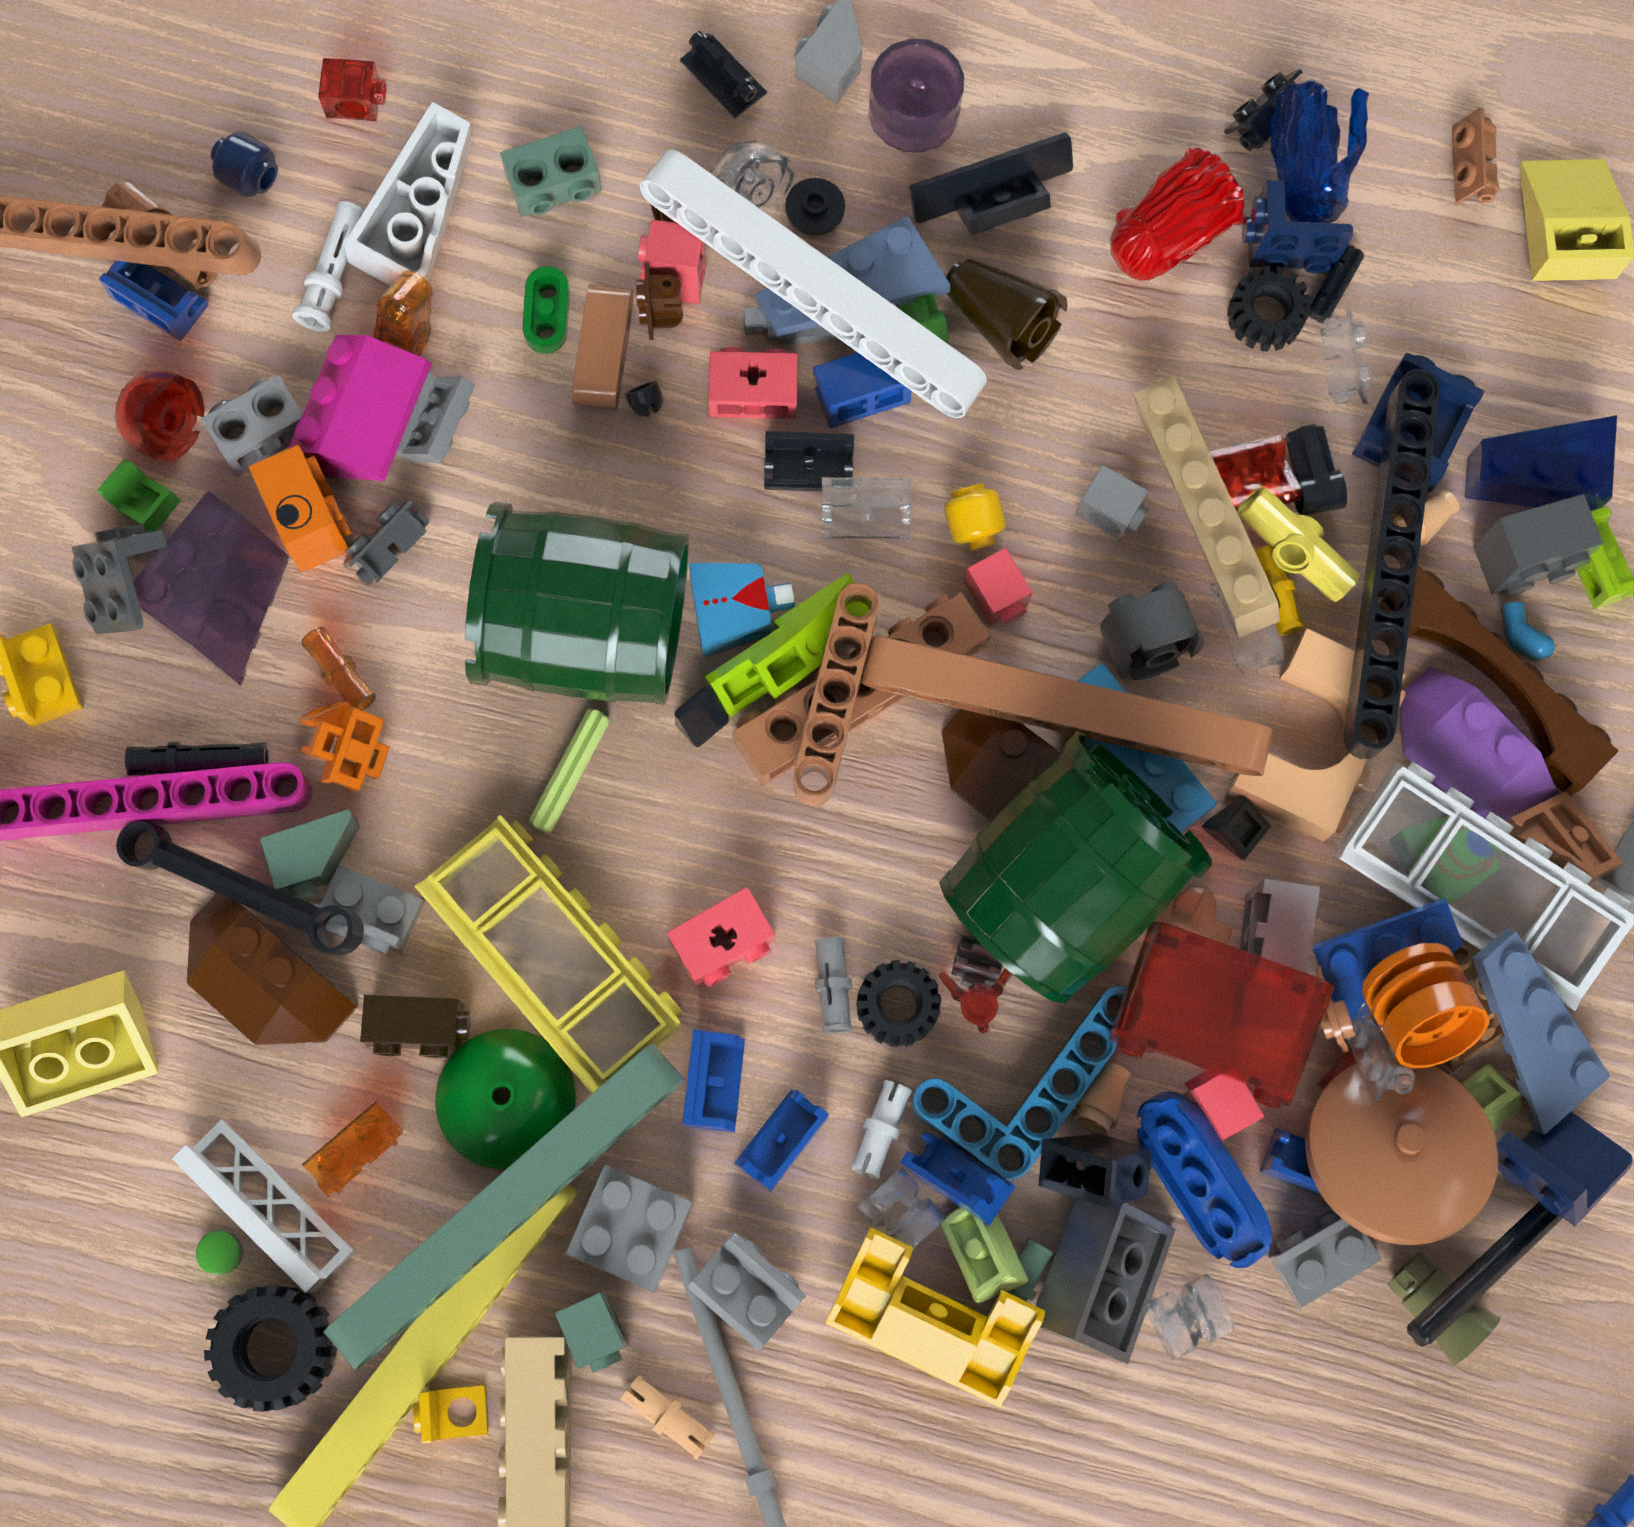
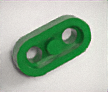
[522,266,570,354]

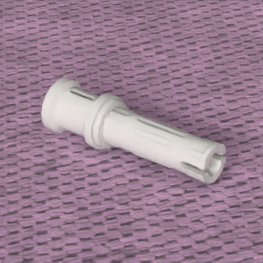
[292,201,364,332]

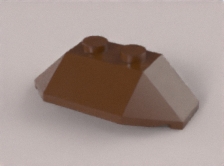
[941,709,1062,822]
[187,893,358,1045]

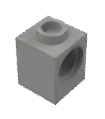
[1075,465,1149,541]

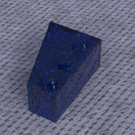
[1465,415,1617,511]

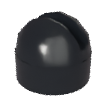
[625,381,663,417]

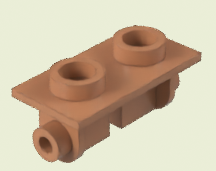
[1452,107,1499,204]

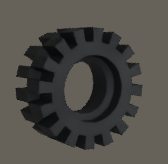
[1227,266,1311,352]
[856,960,941,1048]

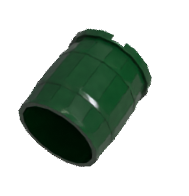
[465,502,689,705]
[939,731,1212,1004]

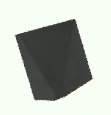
[1202,796,1271,860]

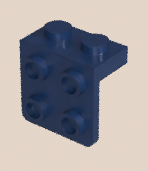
[1242,180,1354,274]
[1496,1111,1632,1227]

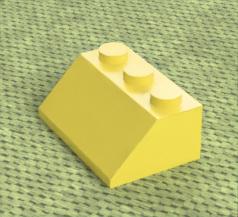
[0,970,158,1117]

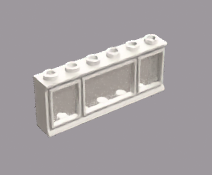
[1334,762,1634,1011]

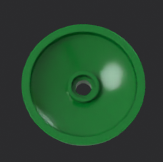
[435,1029,576,1170]

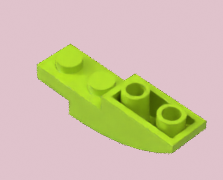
[705,573,869,717]

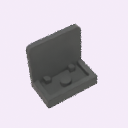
[72,524,167,634]

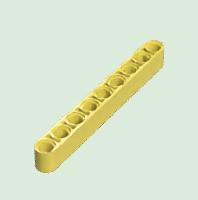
[268,1183,579,1527]

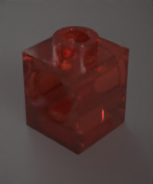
[318,58,386,121]

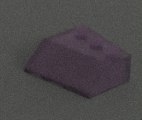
[133,491,290,686]

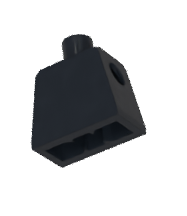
[1038,1134,1152,1208]

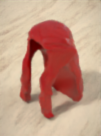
[1110,148,1245,281]

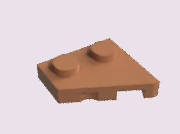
[1507,791,1623,885]

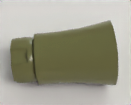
[1387,1253,1501,1365]

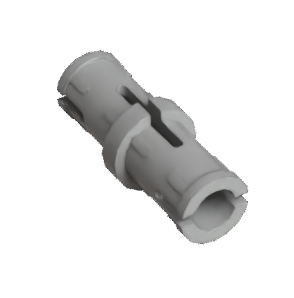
[815,937,853,1034]

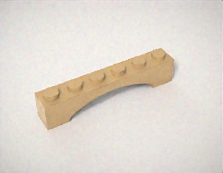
[1133,376,1280,638]

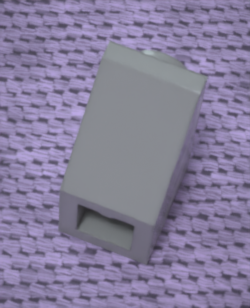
[794,0,862,103]

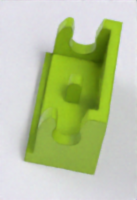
[1576,506,1634,610]

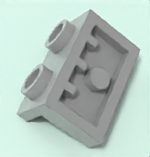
[314,865,425,955]
[1269,1210,1382,1307]
[687,1233,806,1351]

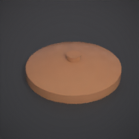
[1305,1057,1498,1245]

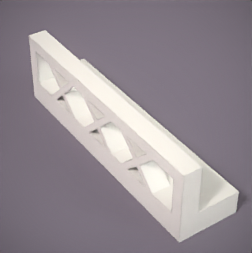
[172,1119,356,1293]

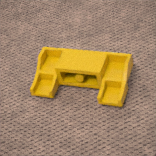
[825,1227,1046,1407]

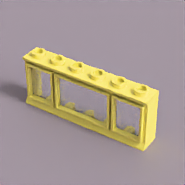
[414,815,683,1094]

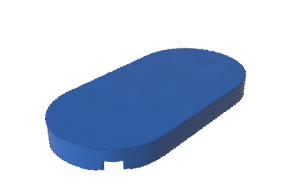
[1137,1091,1272,1268]

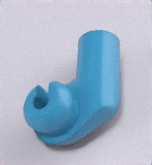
[1502,602,1555,660]

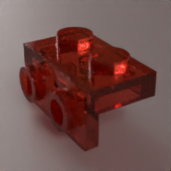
[1210,435,1301,511]

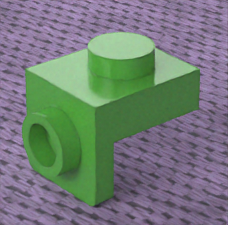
[98,459,181,532]

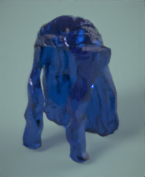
[1270,79,1369,223]

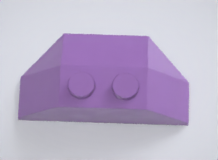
[1400,666,1558,822]

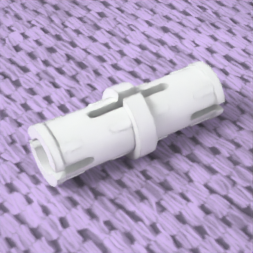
[851,1080,912,1179]

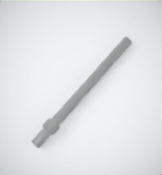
[673,1246,786,1527]

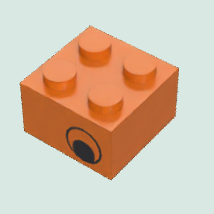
[248,444,352,573]

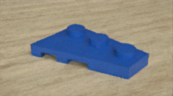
[1312,898,1463,1028]

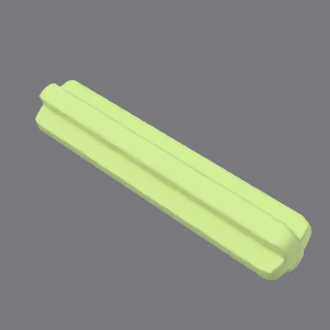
[529,708,609,834]

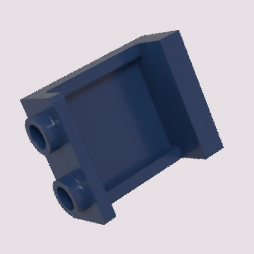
[1352,353,1484,493]

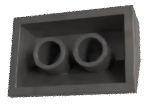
[1036,1198,1176,1364]

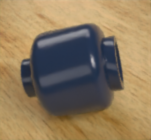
[211,132,278,197]

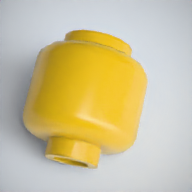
[944,483,1006,551]

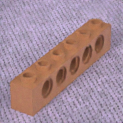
[733,592,991,786]

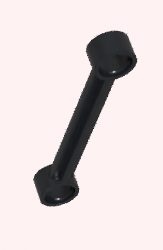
[116,821,364,955]

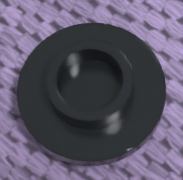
[785,178,845,236]

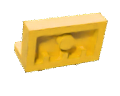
[0,623,84,727]

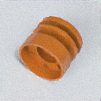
[1361,943,1490,1068]

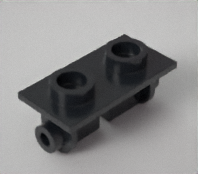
[680,31,767,119]
[1224,69,1309,151]

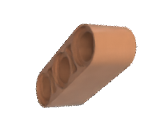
[572,284,633,409]

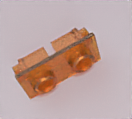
[302,1101,403,1197]

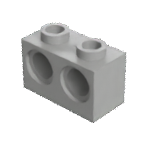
[201,374,303,477]

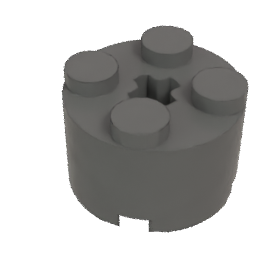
[1100,582,1204,680]

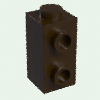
[360,995,471,1058]

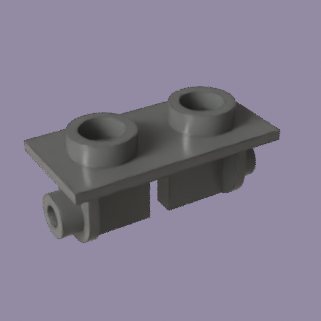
[343,500,430,586]

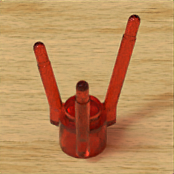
[939,968,1013,1034]

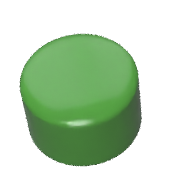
[196,1230,243,1275]

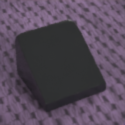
[674,686,729,747]

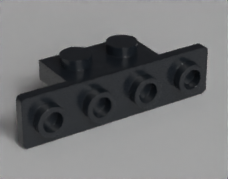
[909,132,1073,235]

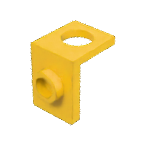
[413,1385,488,1444]

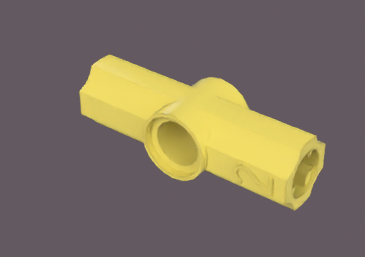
[1237,486,1360,602]

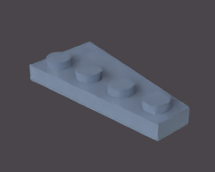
[755,215,950,337]
[1472,929,1610,1135]

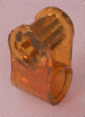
[373,271,433,356]

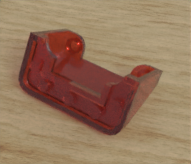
[1108,921,1334,1109]

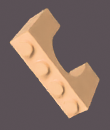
[1226,629,1406,842]

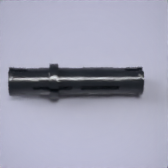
[125,741,269,776]

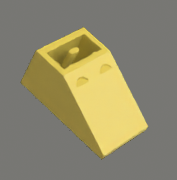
[1519,159,1634,281]

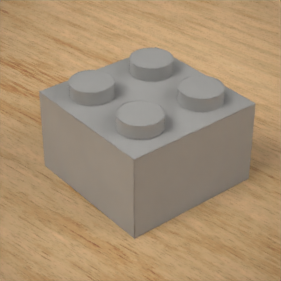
[565,1164,694,1293]

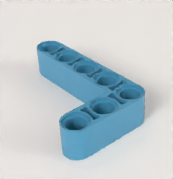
[911,985,1142,1181]

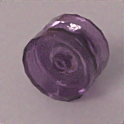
[868,39,964,153]

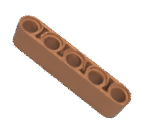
[793,583,879,806]

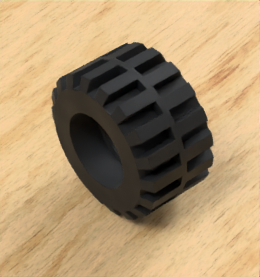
[204,1286,337,1412]

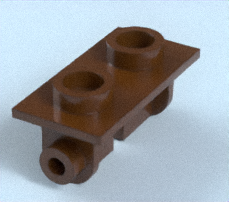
[636,263,683,340]

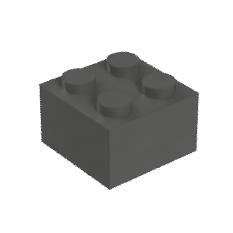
[1473,494,1603,596]

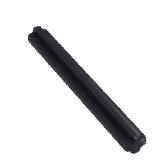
[1407,1202,1563,1347]

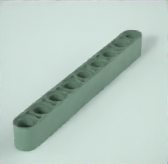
[324,1043,684,1370]

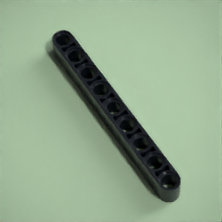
[1343,369,1440,759]

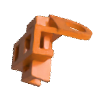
[298,701,390,792]

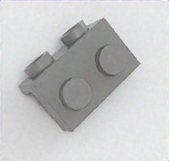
[396,372,475,463]

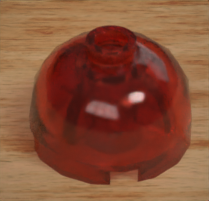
[114,370,205,462]

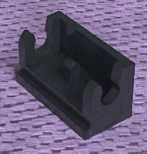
[764,431,854,493]

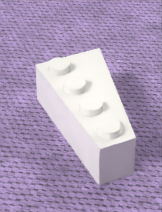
[344,102,471,304]

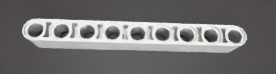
[640,149,987,418]

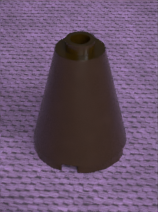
[946,259,1068,370]

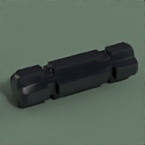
[1309,245,1364,324]

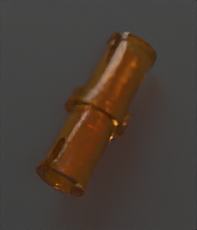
[301,627,376,711]

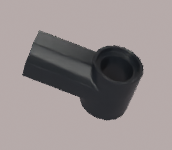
[1285,424,1347,515]

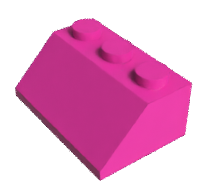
[288,335,432,481]

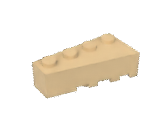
[498,1336,572,1527]

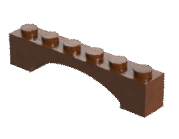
[1379,565,1619,796]

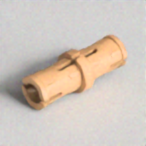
[620,1374,715,1460]

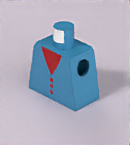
[689,563,795,657]

